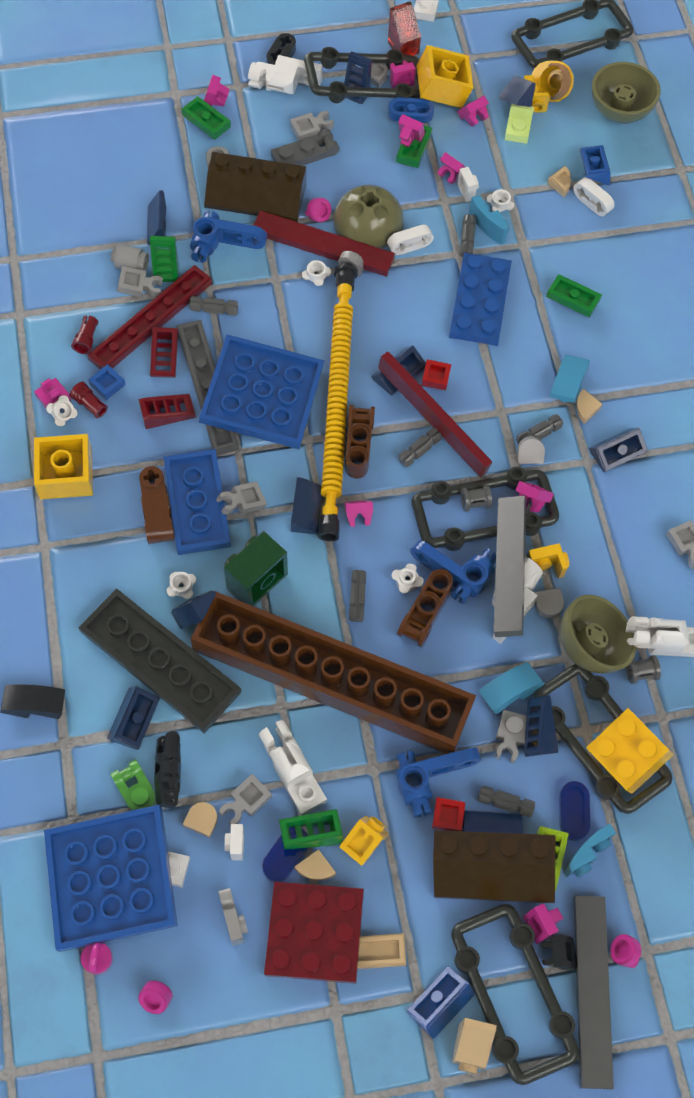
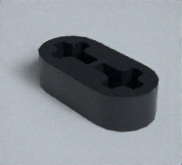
[266,33,296,65]

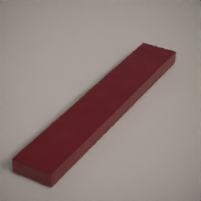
[253,211,395,277]
[87,265,212,370]
[378,351,492,478]

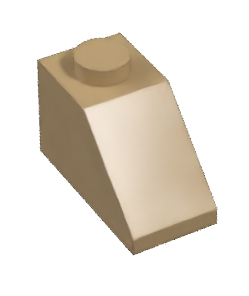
[452,1018,497,1074]

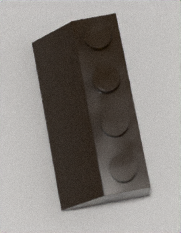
[204,152,306,222]
[433,830,556,904]

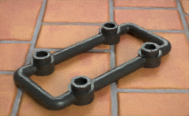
[511,0,634,68]
[304,47,420,104]
[411,467,559,551]
[533,664,673,814]
[451,904,579,1085]

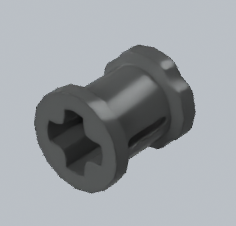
[461,485,492,512]
[626,655,661,684]

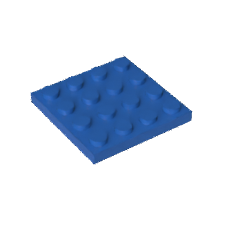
[199,334,325,449]
[44,805,178,952]

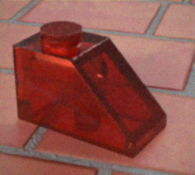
[388,1,421,56]

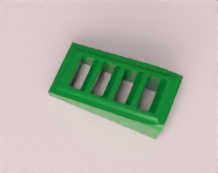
[150,236,179,282]
[279,809,343,849]

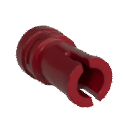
[71,315,99,354]
[69,381,108,419]

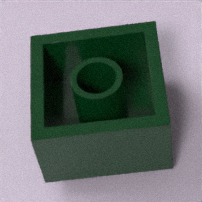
[224,531,288,606]

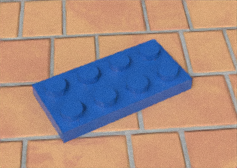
[449,253,512,346]
[164,449,231,555]

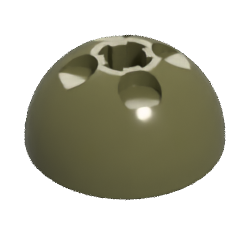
[592,62,661,124]
[333,185,404,248]
[560,595,636,674]

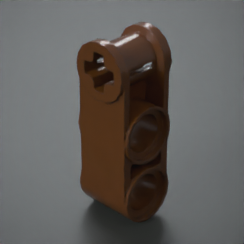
[345,404,375,479]
[139,466,175,544]
[397,569,453,647]

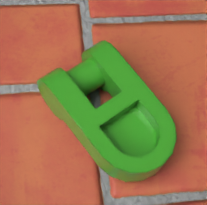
[110,759,156,811]

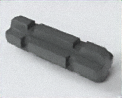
[460,214,476,257]
[190,296,239,316]
[516,414,563,444]
[398,428,442,467]
[349,570,366,622]
[478,786,535,817]

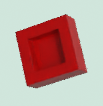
[421,359,452,391]
[432,797,466,831]

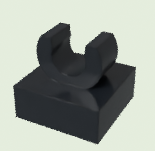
[540,934,576,970]

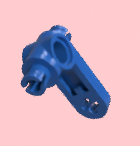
[190,210,268,263]
[410,540,496,604]
[395,748,481,818]

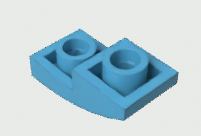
[469,195,509,245]
[550,355,590,403]
[478,662,545,714]
[564,824,616,878]

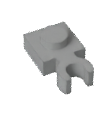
[290,111,334,141]
[117,266,163,297]
[216,481,267,514]
[666,520,694,570]
[495,710,527,763]
[219,774,272,826]
[218,888,248,946]

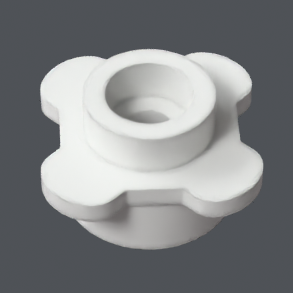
[487,189,514,213]
[302,260,331,286]
[46,396,77,426]
[392,564,424,594]
[166,572,196,599]

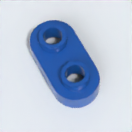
[388,97,434,123]

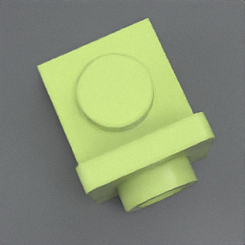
[505,104,534,144]

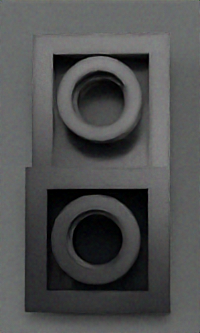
[0,684,65,719]

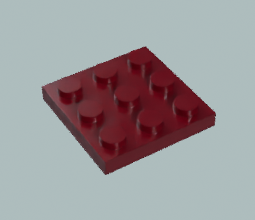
[264,882,364,984]

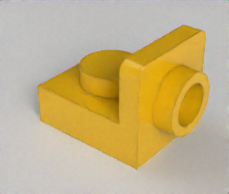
[524,75,550,113]
[526,543,569,578]
[339,816,388,866]

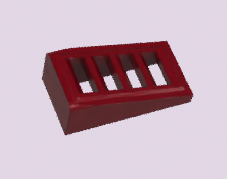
[150,327,179,378]
[138,394,196,429]

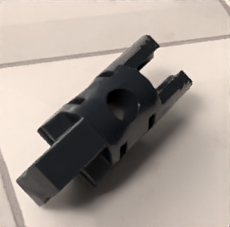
[154,730,181,808]

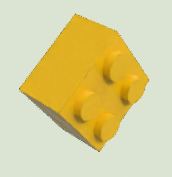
[417,45,473,108]
[34,434,93,500]
[586,708,674,794]

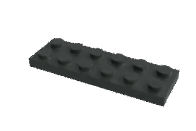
[78,588,242,734]

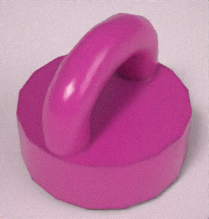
[305,198,332,222]
[610,934,642,968]
[81,942,113,975]
[138,980,173,1014]

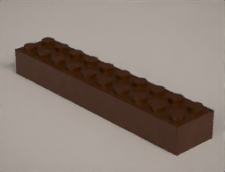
[191,591,476,754]

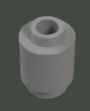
[111,244,149,271]

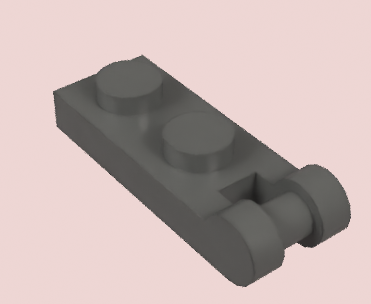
[271,129,340,166]

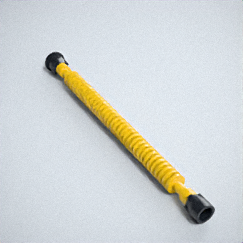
[318,263,358,542]

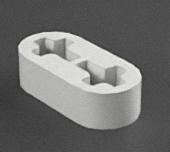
[573,177,614,217]
[387,225,434,255]

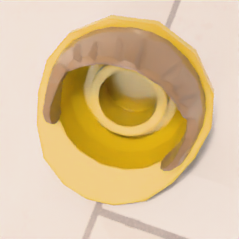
[531,61,574,102]

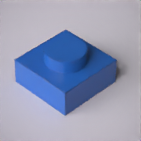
[88,364,126,400]

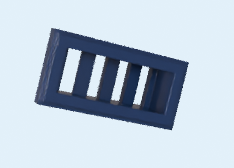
[344,51,372,104]
[524,695,558,757]

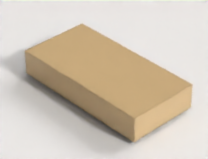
[358,933,406,969]

